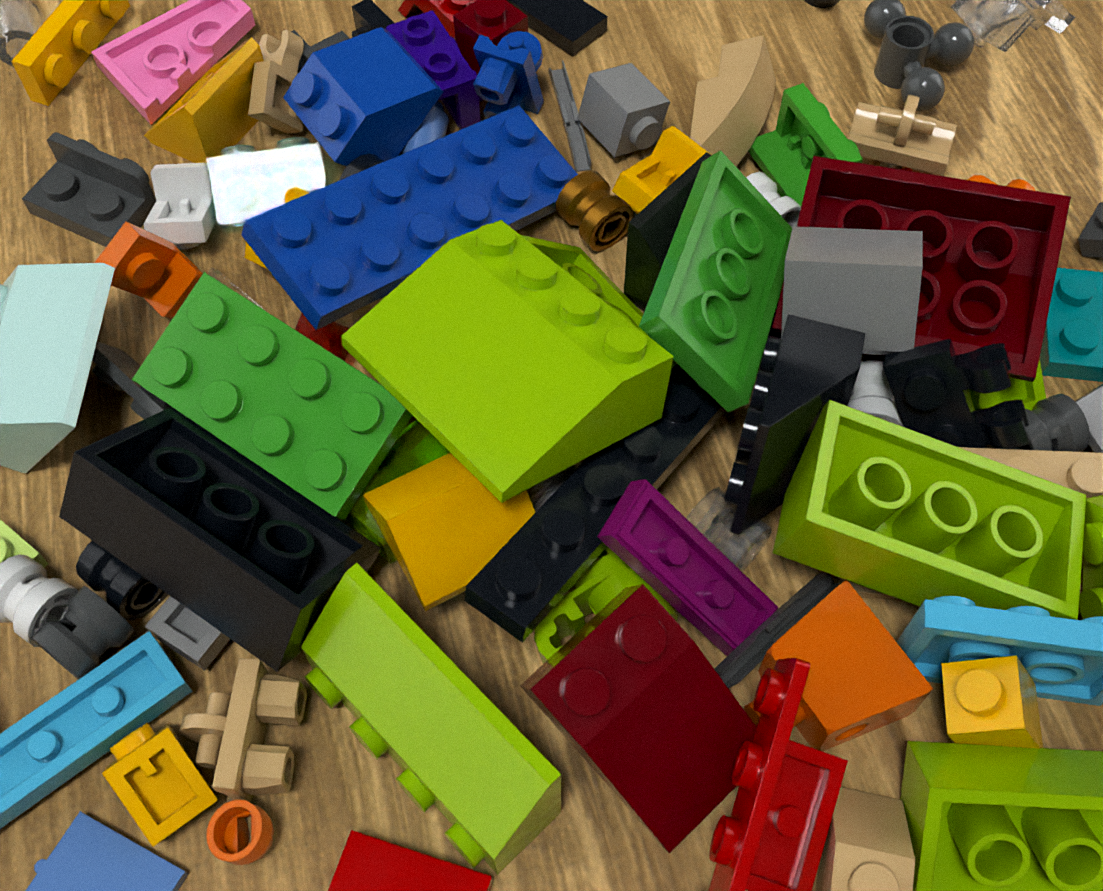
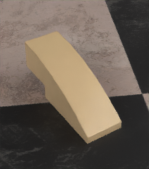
[690,35,776,167]

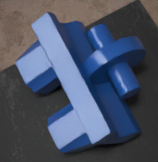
[473,31,544,119]

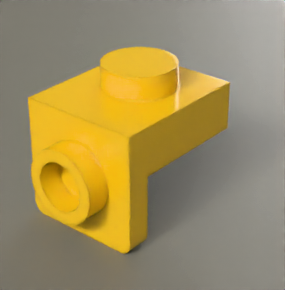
[612,126,710,214]

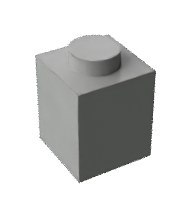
[577,63,670,157]

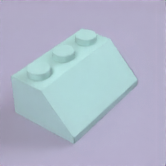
[0,263,115,474]

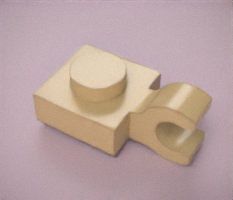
[248,30,304,134]

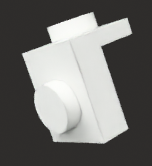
[143,163,219,250]

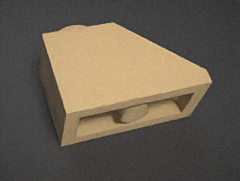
[815,787,915,891]

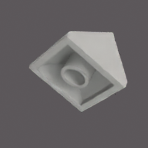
[781,226,923,355]

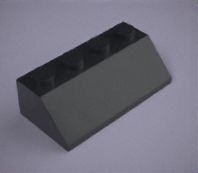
[59,407,381,672]

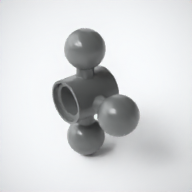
[864,0,974,111]

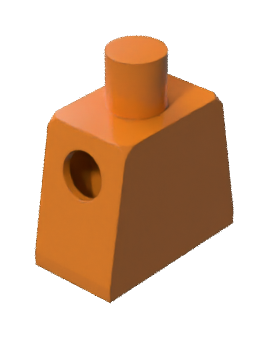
[744,580,933,751]

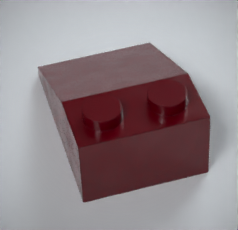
[520,584,757,854]

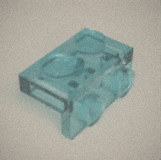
[206,137,327,229]

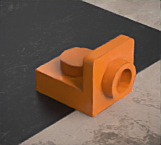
[94,221,203,319]

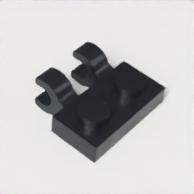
[883,338,1029,449]

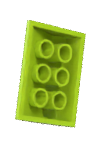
[341,220,674,503]

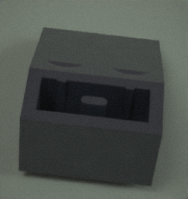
[724,314,865,535]

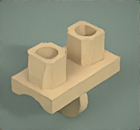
[848,94,957,176]
[180,658,307,803]

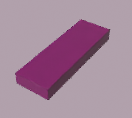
[597,479,778,656]

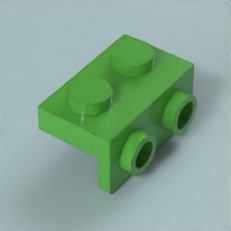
[748,83,863,206]

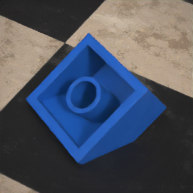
[283,27,444,167]

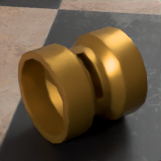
[556,170,635,251]

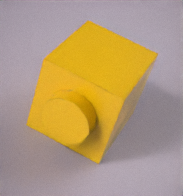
[941,655,1043,749]

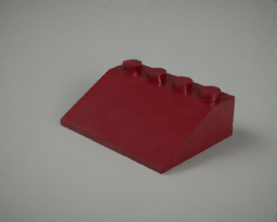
[772,156,1071,382]

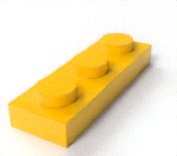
[11,0,130,106]

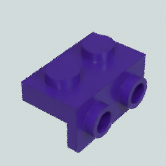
[386,10,484,130]

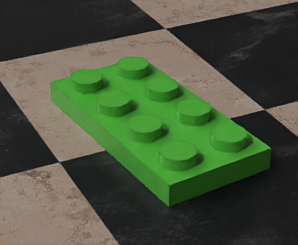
[639,150,792,412]
[132,272,413,520]

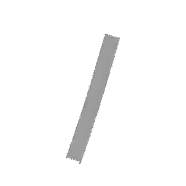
[548,60,591,172]

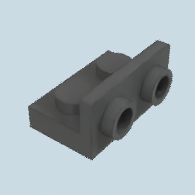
[22,132,156,247]

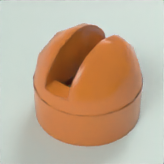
[206,800,275,865]

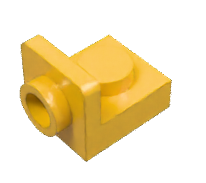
[102,722,218,847]

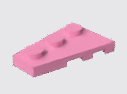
[91,0,255,125]

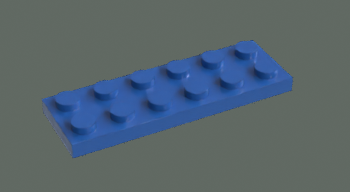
[241,105,578,330]

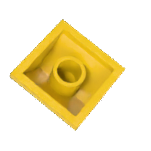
[144,37,264,171]
[363,453,535,612]

